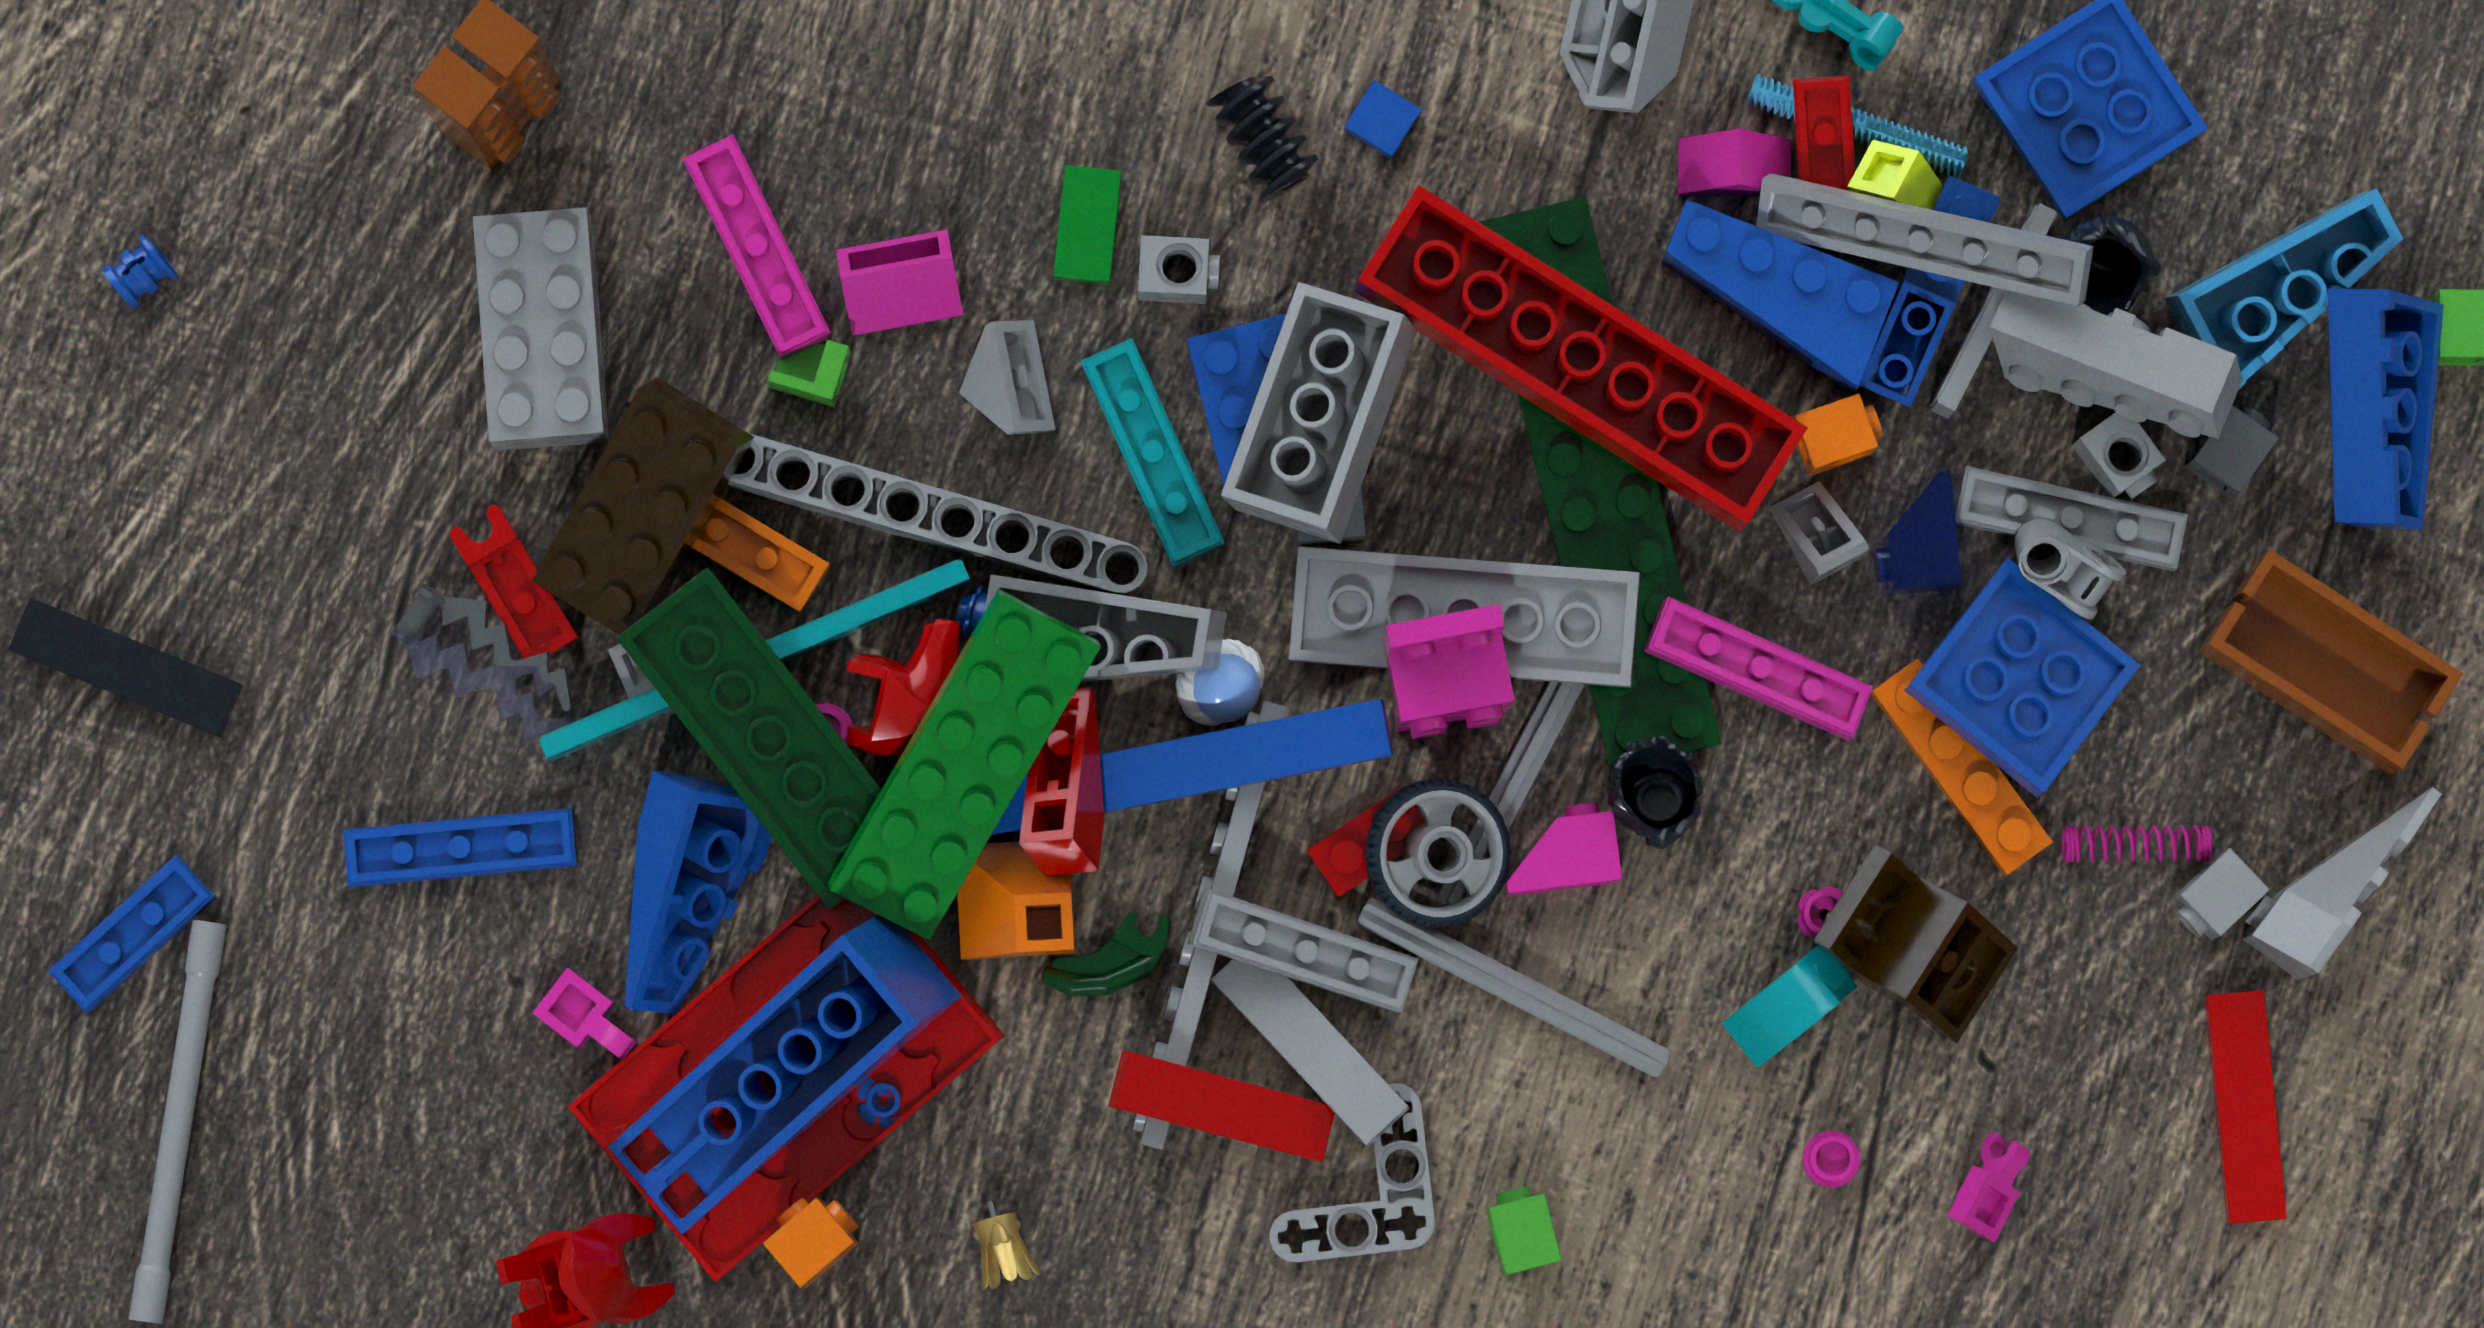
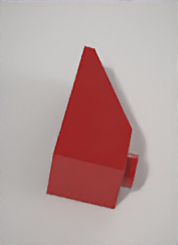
[1019,687,1104,876]

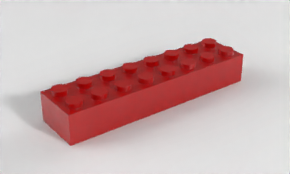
[1355,185,1808,533]

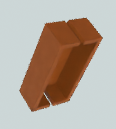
[412,0,561,171]
[2198,549,2464,775]

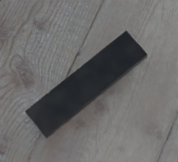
[8,598,243,738]

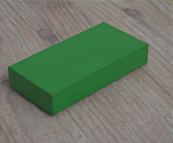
[1053,165,1121,285]

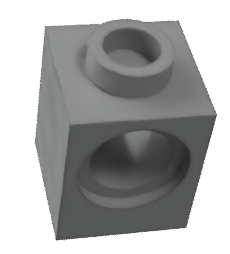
[1138,235,1220,304]
[2072,412,2166,500]
[2172,848,2270,940]

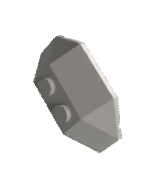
[1560,0,1694,113]

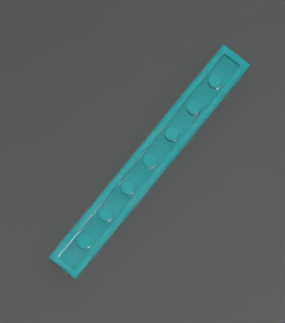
[539,559,971,762]

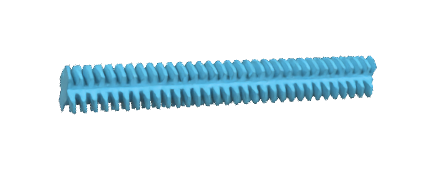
[1747,74,1968,177]

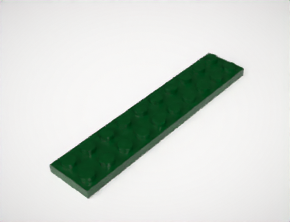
[1478,196,1722,768]

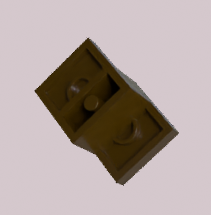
[1813,844,2018,1043]

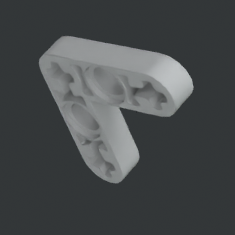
[1269,1083,1435,1263]

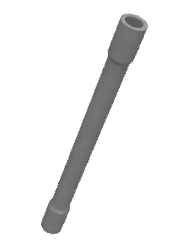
[128,920,227,1324]

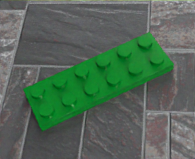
[827,589,1101,940]

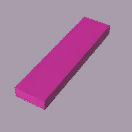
[682,134,832,361]
[1643,596,1873,741]

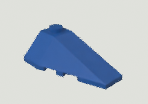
[625,770,772,1014]

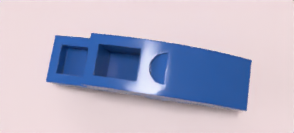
[1859,175,2001,407]

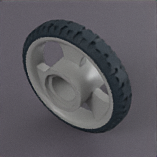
[1365,778,1511,927]

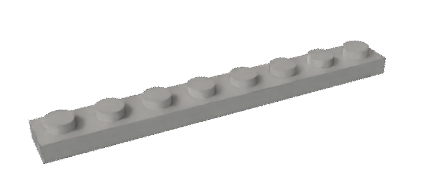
[1133,701,1286,1151]

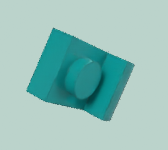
[1721,945,1858,1068]

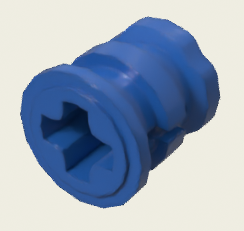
[101,233,179,309]

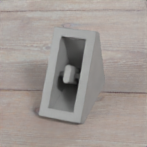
[1770,481,1869,585]

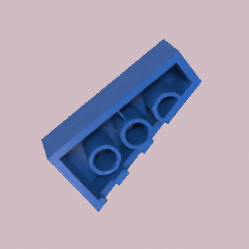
[1661,200,1899,396]
[2328,288,2444,531]

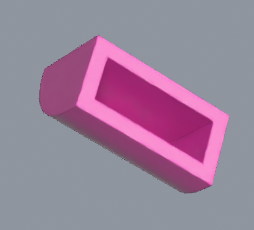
[836,229,963,336]

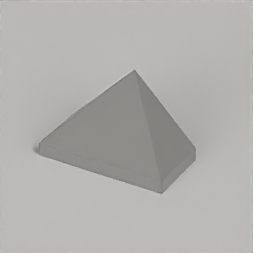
[959,320,1056,435]

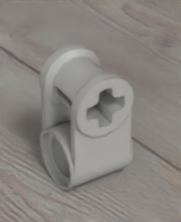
[2014,519,2126,619]

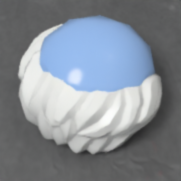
[1175,639,1265,726]

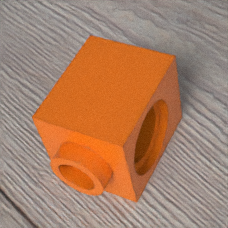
[1793,394,1882,476]

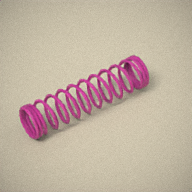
[2062,825,2212,863]

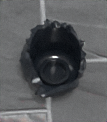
[2062,215,2161,315]
[1607,735,1704,850]

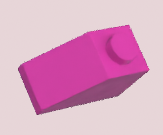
[1504,803,1622,897]

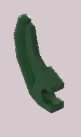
[1041,912,1170,996]

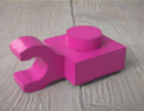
[532,967,638,1060]
[1947,1132,2030,1243]

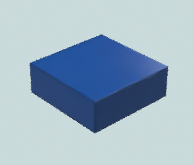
[1344,80,1422,160]

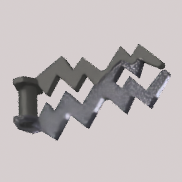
[390,583,573,740]

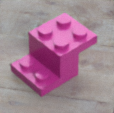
[1382,604,1515,739]

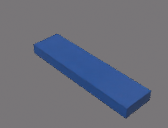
[343,808,578,888]

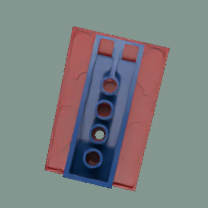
[567,895,1005,1282]

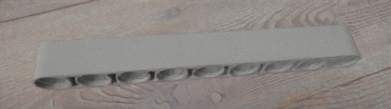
[726,434,1148,597]

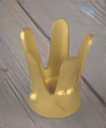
[972,1201,1041,1290]

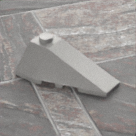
[2243,787,2442,980]

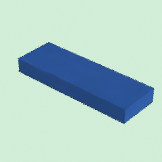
[48,855,217,1014]

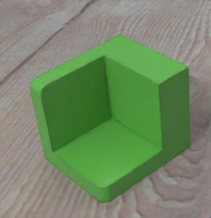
[2428,289,2484,366]
[767,340,852,408]

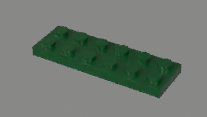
[616,567,882,910]

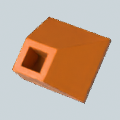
[957,842,1075,960]

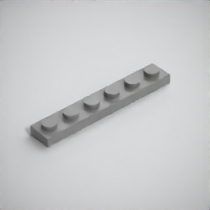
[1756,173,2093,307]

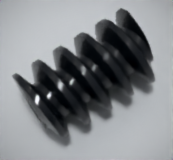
[1206,76,1319,203]

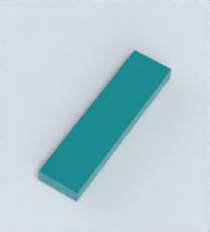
[1080,338,1225,568]

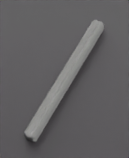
[1437,682,1585,906]
[1358,898,1671,1077]

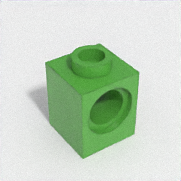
[1486,1186,1562,1276]

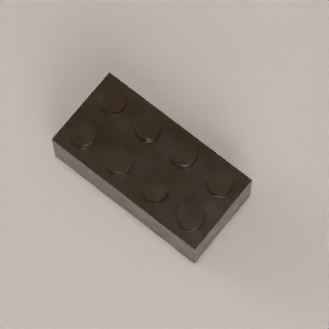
[532,377,754,635]

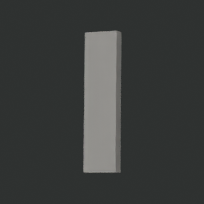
[1930,203,2057,419]
[1953,466,2188,572]
[1187,889,1418,1013]
[1211,959,1409,1148]

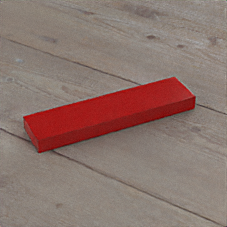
[2204,990,2287,1224]
[1108,1050,1335,1162]

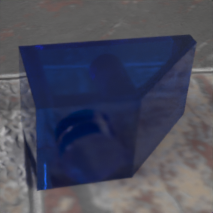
[1874,471,1962,596]

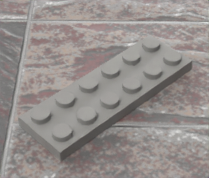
[1289,547,1640,688]

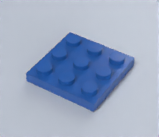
[1971,0,2208,222]
[1904,558,2140,798]

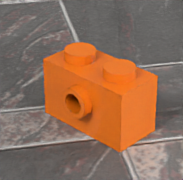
[763,1197,859,1288]

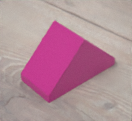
[1677,128,1791,197]

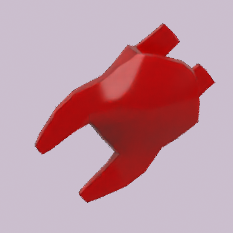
[846,619,960,757]
[496,1213,675,1328]

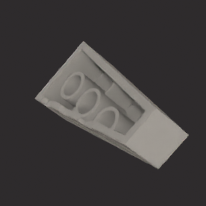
[1990,290,2242,439]
[985,575,1227,682]

